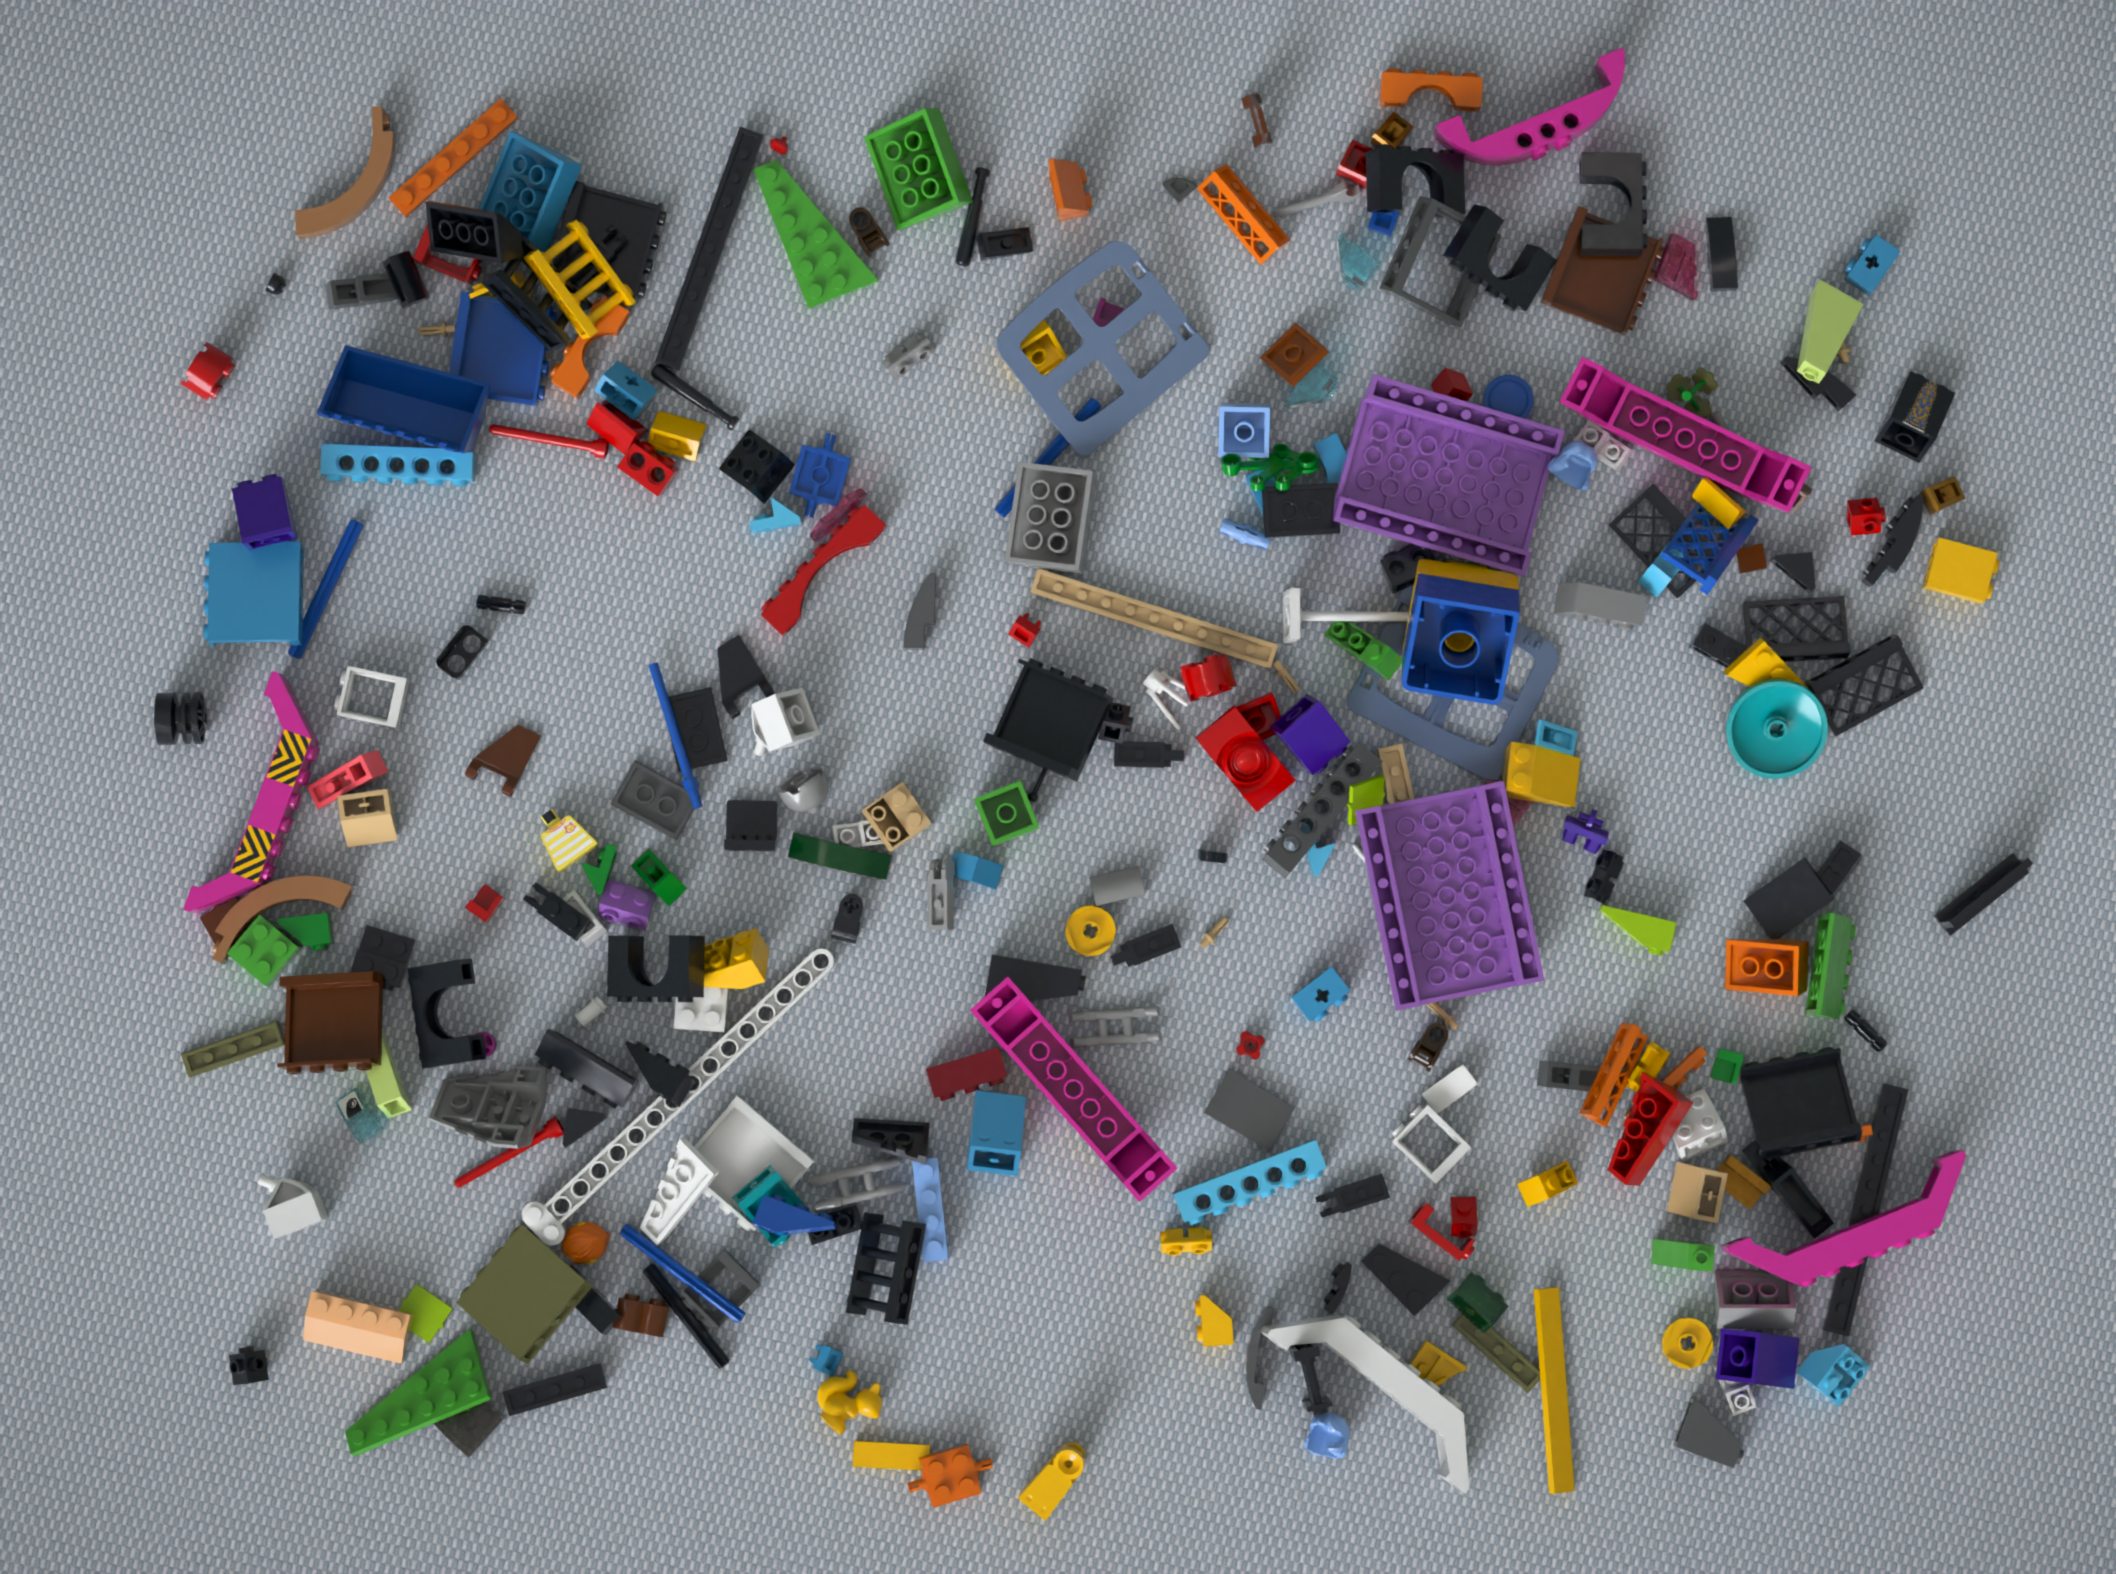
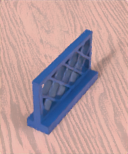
[1660,502,1759,595]

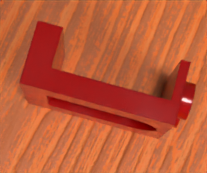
[413,224,482,285]
[1408,1202,1475,1261]

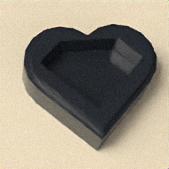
[1198,850,1228,863]

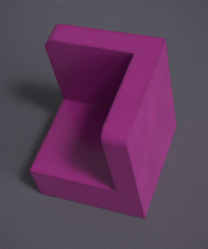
[1093,297,1124,327]

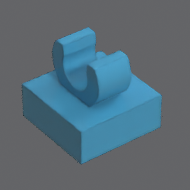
[809,1345,844,1376]

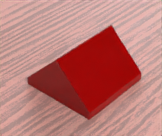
[1336,139,1373,189]
[586,400,648,455]
[1225,692,1281,740]

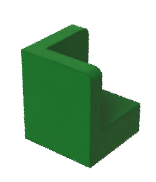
[1710,1048,1744,1085]

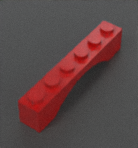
[760,505,887,637]

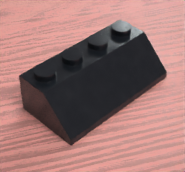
[425,201,523,263]
[535,1028,639,1109]

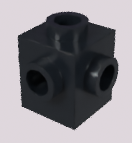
[1098,702,1134,744]
[229,1346,269,1385]

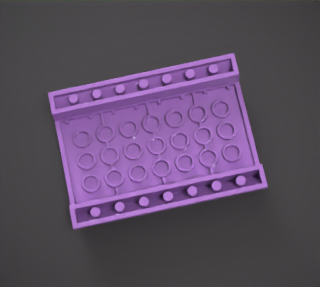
[1333,374,1564,577]
[1355,781,1544,1011]

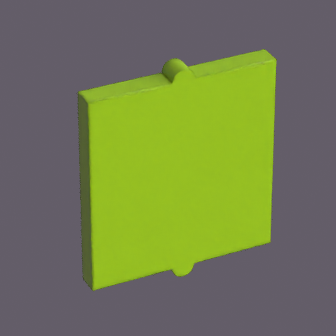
[1347,774,1386,825]
[399,1284,453,1343]

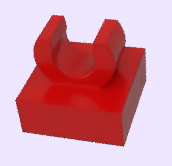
[1008,613,1041,648]

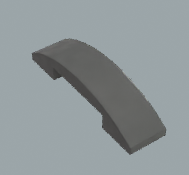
[1245,1306,1273,1410]

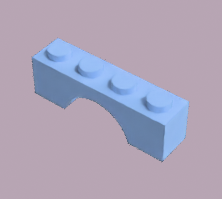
[912,1157,949,1262]

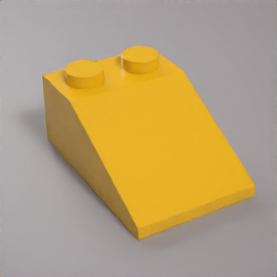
[1502,741,1580,808]

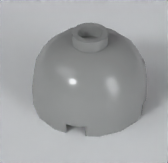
[777,766,829,814]

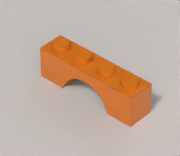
[1379,68,1483,112]
[550,295,631,400]

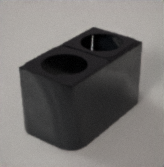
[436,625,489,681]

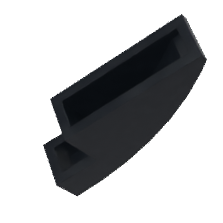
[1742,1140,1834,1239]

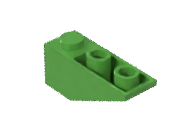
[1324,621,1402,680]

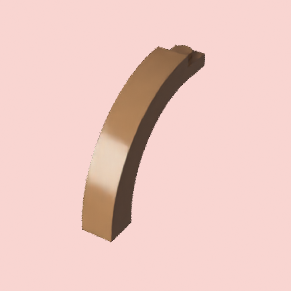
[295,106,396,239]
[212,876,355,965]

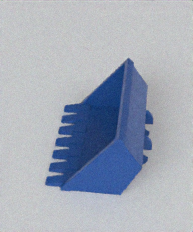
[317,345,490,453]

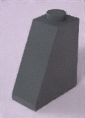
[1674,1398,1744,1468]

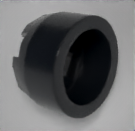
[265,273,286,295]

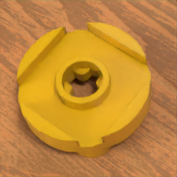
[1065,906,1116,956]
[1661,1317,1713,1369]

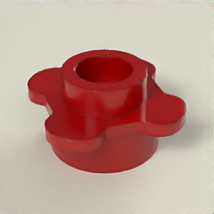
[1236,1031,1265,1060]

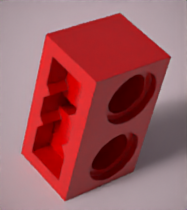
[617,440,680,496]

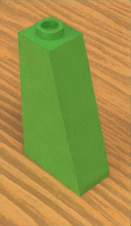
[1651,1238,1715,1272]

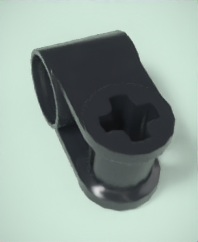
[831,894,863,944]

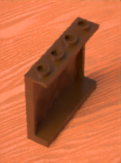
[1540,206,1665,335]
[277,971,383,1074]

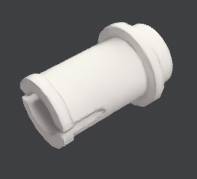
[575,996,608,1028]

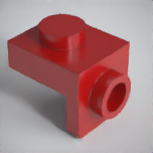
[1450,1196,1478,1238]

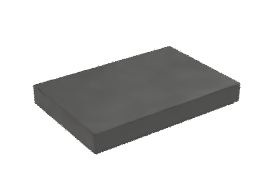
[611,760,701,840]
[1204,1069,1295,1151]

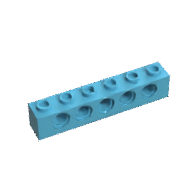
[320,444,476,487]
[1173,1140,1327,1225]

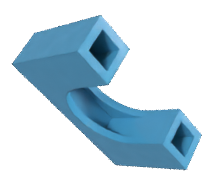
[1245,433,1346,516]

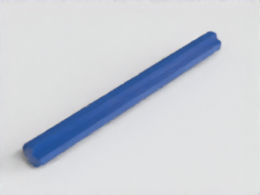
[995,398,1101,517]
[288,520,363,659]
[620,1224,746,1323]

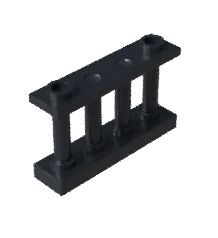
[482,235,593,353]
[846,1212,926,1325]
[1289,1343,1333,1415]

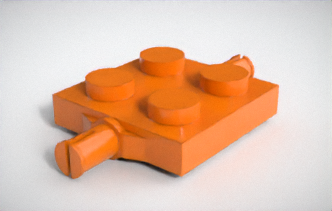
[907,1443,993,1508]

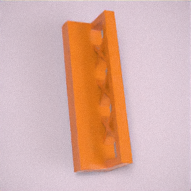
[1196,164,1290,265]
[1579,1023,1649,1127]

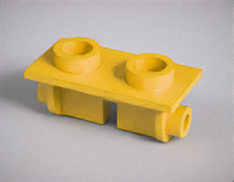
[1626,1042,1671,1093]
[1160,1227,1212,1256]

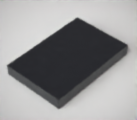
[1262,483,1341,538]
[669,687,728,772]
[1743,857,1835,939]

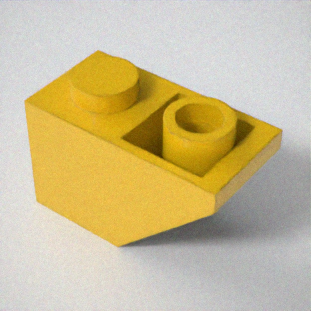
[1517,1160,1578,1207]
[1195,1294,1234,1347]

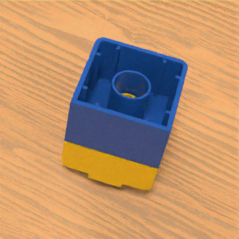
[1402,559,1520,705]

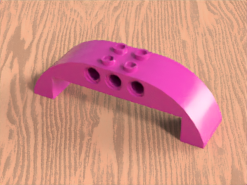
[1433,47,1625,166]

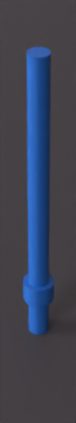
[648,662,703,810]

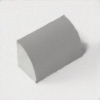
[1089,866,1146,907]

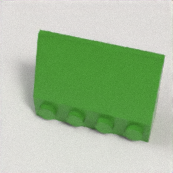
[864,108,973,230]
[1805,913,1856,1019]

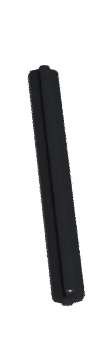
[643,1264,729,1369]

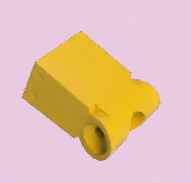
[1018,1441,1087,1521]

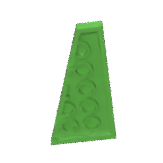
[753,160,879,309]
[345,1329,492,1457]

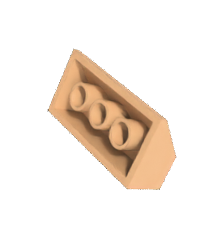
[303,1290,414,1363]

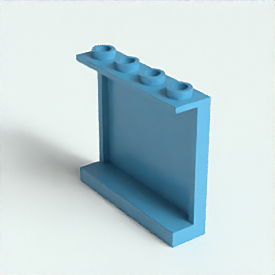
[203,541,304,647]

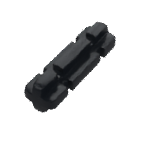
[476,595,526,615]
[1844,1010,1887,1052]

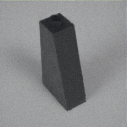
[985,955,1086,1001]

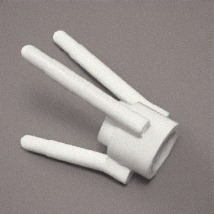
[1143,669,1188,730]

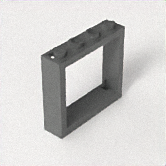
[1379,196,1501,327]

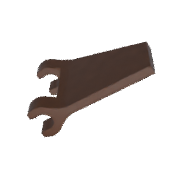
[1241,94,1272,148]
[465,725,541,797]

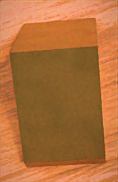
[1370,112,1414,149]
[1919,476,1966,515]

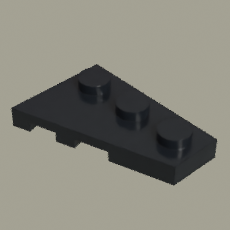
[852,1118,930,1164]
[1361,1244,1450,1316]

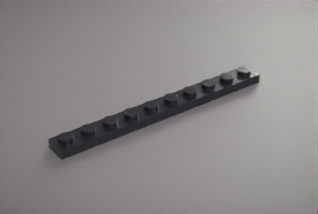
[655,127,764,371]
[1823,1083,1909,1337]

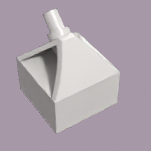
[751,688,820,756]
[258,1175,329,1239]

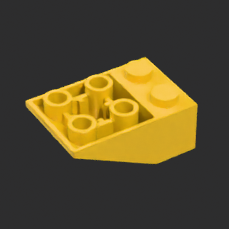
[704,928,770,989]

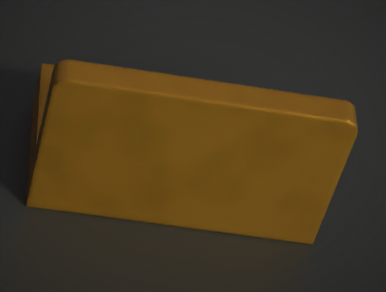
[1717,1154,1772,1209]

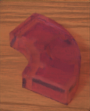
[810,488,867,542]

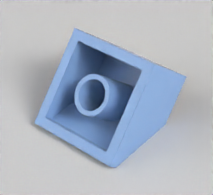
[1218,403,1271,458]

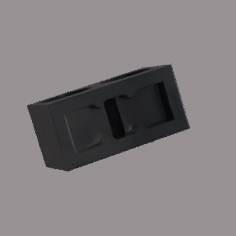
[1380,544,1436,594]
[1689,623,1748,668]

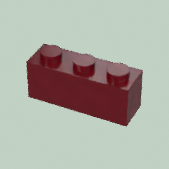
[926,1047,1007,1101]

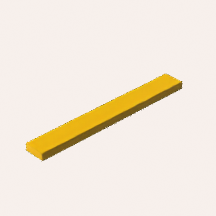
[1533,1287,1575,1494]

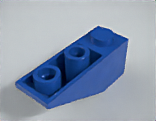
[753,1194,837,1236]

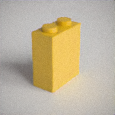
[1922,538,2000,604]

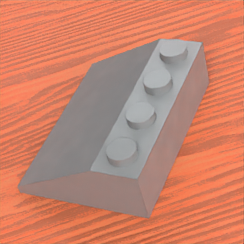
[1005,462,1097,574]

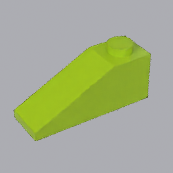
[1599,905,1677,956]

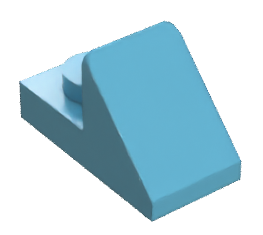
[749,497,802,534]
[1637,543,1683,598]
[1534,720,1578,756]
[1300,825,1336,877]

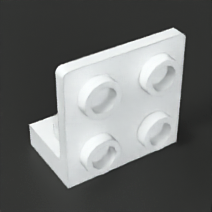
[1672,1089,1728,1162]

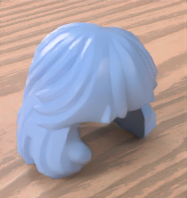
[1547,441,1597,491]
[1304,1412,1350,1459]

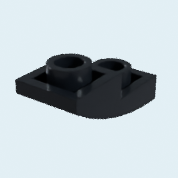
[808,1204,862,1245]
[1323,1261,1352,1314]

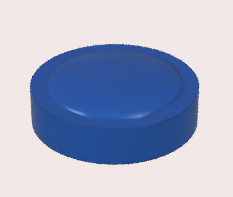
[1482,375,1534,419]

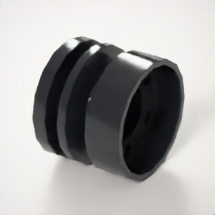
[154,692,208,745]

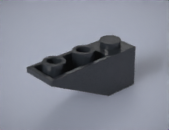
[625,1041,695,1107]

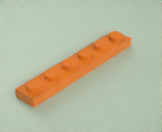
[388,98,518,218]

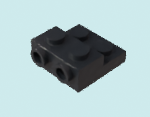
[350,925,416,991]

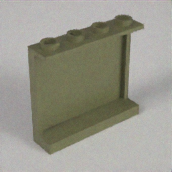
[456,1224,594,1364]

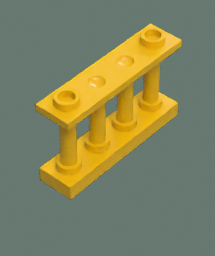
[523,220,636,339]

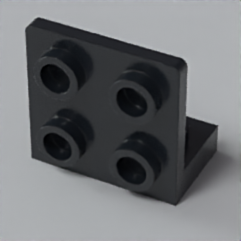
[719,430,795,504]
[724,800,777,852]

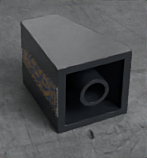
[1874,371,1955,463]

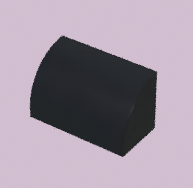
[383,251,430,309]

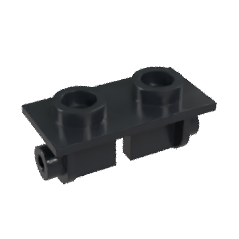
[1584,849,1624,904]

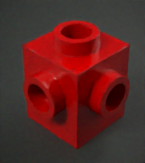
[1846,497,1886,536]

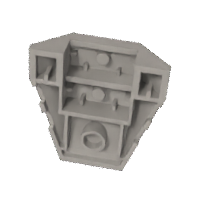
[429,1066,547,1149]

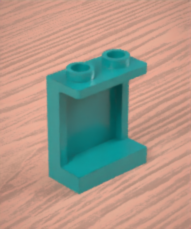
[731,1165,811,1247]

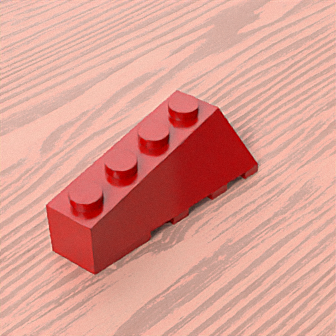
[1608,1072,1693,1186]

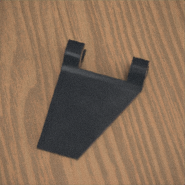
[718,635,775,720]

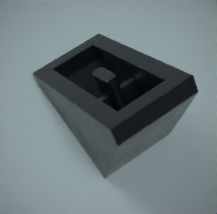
[1770,552,1816,593]
[562,1108,608,1148]

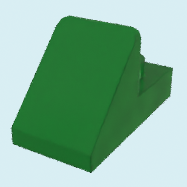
[580,844,619,895]

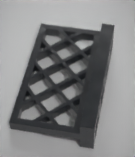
[1609,484,1715,599]
[1743,596,1851,662]
[1805,634,1924,736]
[1933,853,2033,936]

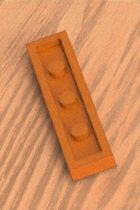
[1624,1046,1707,1117]

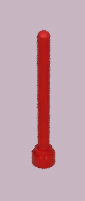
[489,424,609,459]
[454,1116,564,1188]

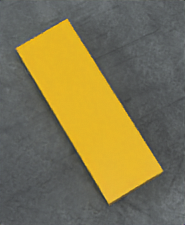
[853,1440,930,1470]

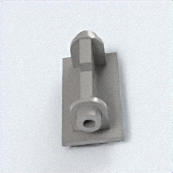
[882,332,935,380]

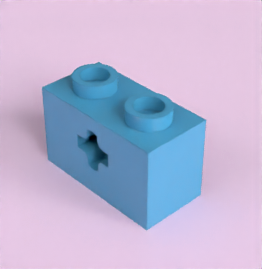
[1844,235,1901,296]
[594,360,658,421]
[1291,966,1350,1022]

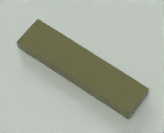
[181,1021,285,1078]
[1452,1306,1540,1393]

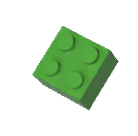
[974,780,1040,847]
[227,915,302,987]

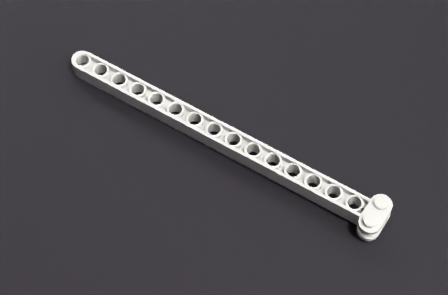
[522,948,834,1246]

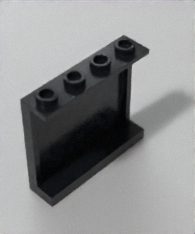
[552,181,667,304]
[983,658,1114,782]
[1739,1047,1862,1160]

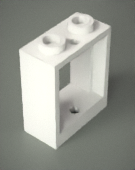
[334,666,410,729]
[1391,1105,1471,1184]

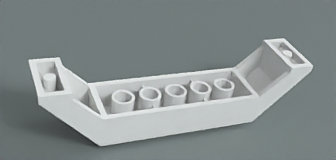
[1260,1314,1470,1494]

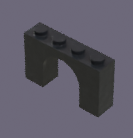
[1365,144,1465,218]
[1579,152,1647,257]
[1443,204,1557,312]
[607,935,705,1002]
[408,958,486,1069]

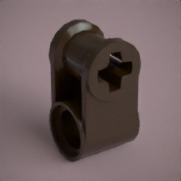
[849,207,890,258]
[1407,1023,1448,1072]

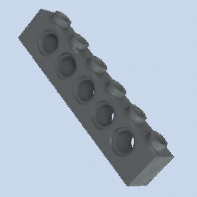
[1262,742,1383,878]

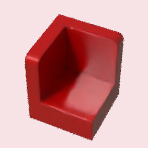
[1431,367,1473,401]
[465,885,505,923]

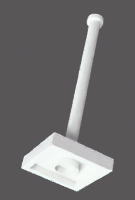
[1283,588,1409,643]

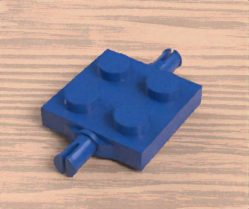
[789,433,851,518]

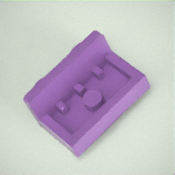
[598,879,657,930]

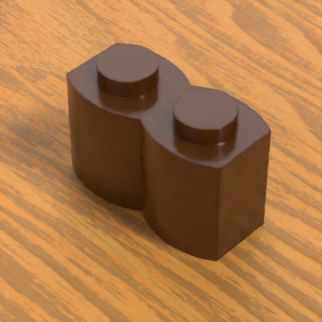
[613,1293,670,1337]

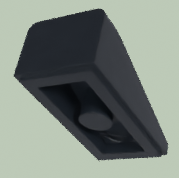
[977,227,1033,261]

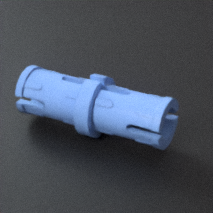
[1219,518,1271,551]

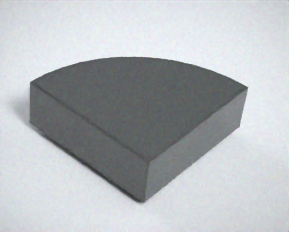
[1162,178,1198,204]

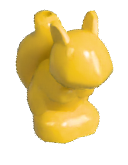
[817,1370,883,1436]

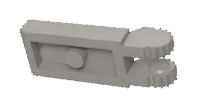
[928,859,955,930]

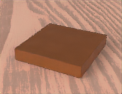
[1260,323,1329,387]

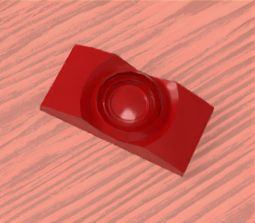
[1195,705,1296,812]

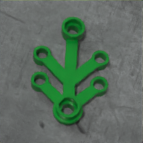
[1221,444,1320,491]

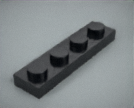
[503,1363,608,1416]

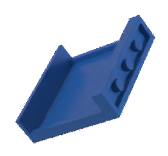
[449,291,557,406]

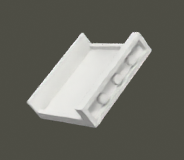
[694,1095,815,1231]

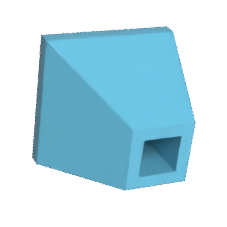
[1796,1344,1870,1407]

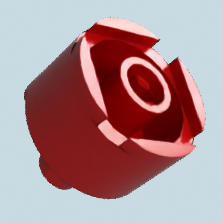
[181,342,236,401]
[1180,654,1237,702]

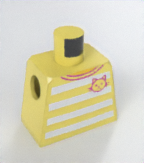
[540,809,600,873]

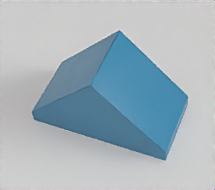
[952,851,1003,889]

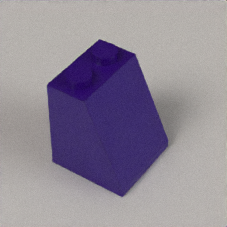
[232,474,298,550]
[1270,694,1350,775]
[1716,1328,1800,1389]

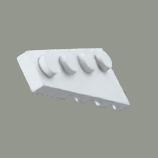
[640,1137,719,1245]

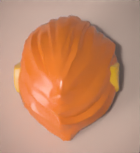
[561,1221,610,1264]

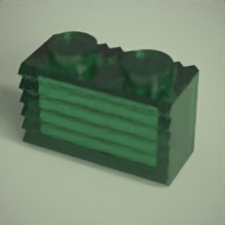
[1447,1271,1509,1333]

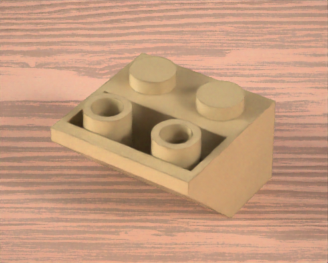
[861,782,932,852]
[337,789,398,848]
[1667,1161,1728,1224]

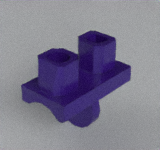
[1562,809,1609,854]

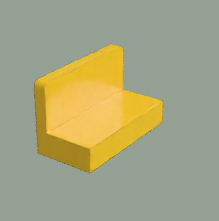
[648,411,706,461]
[1692,477,1747,530]

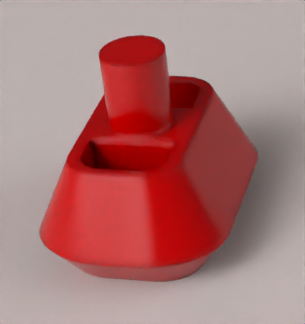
[770,136,788,155]

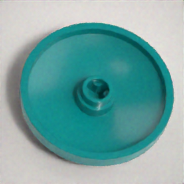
[1725,679,1828,779]

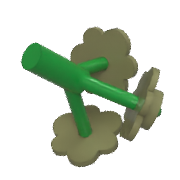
[1666,367,1718,418]

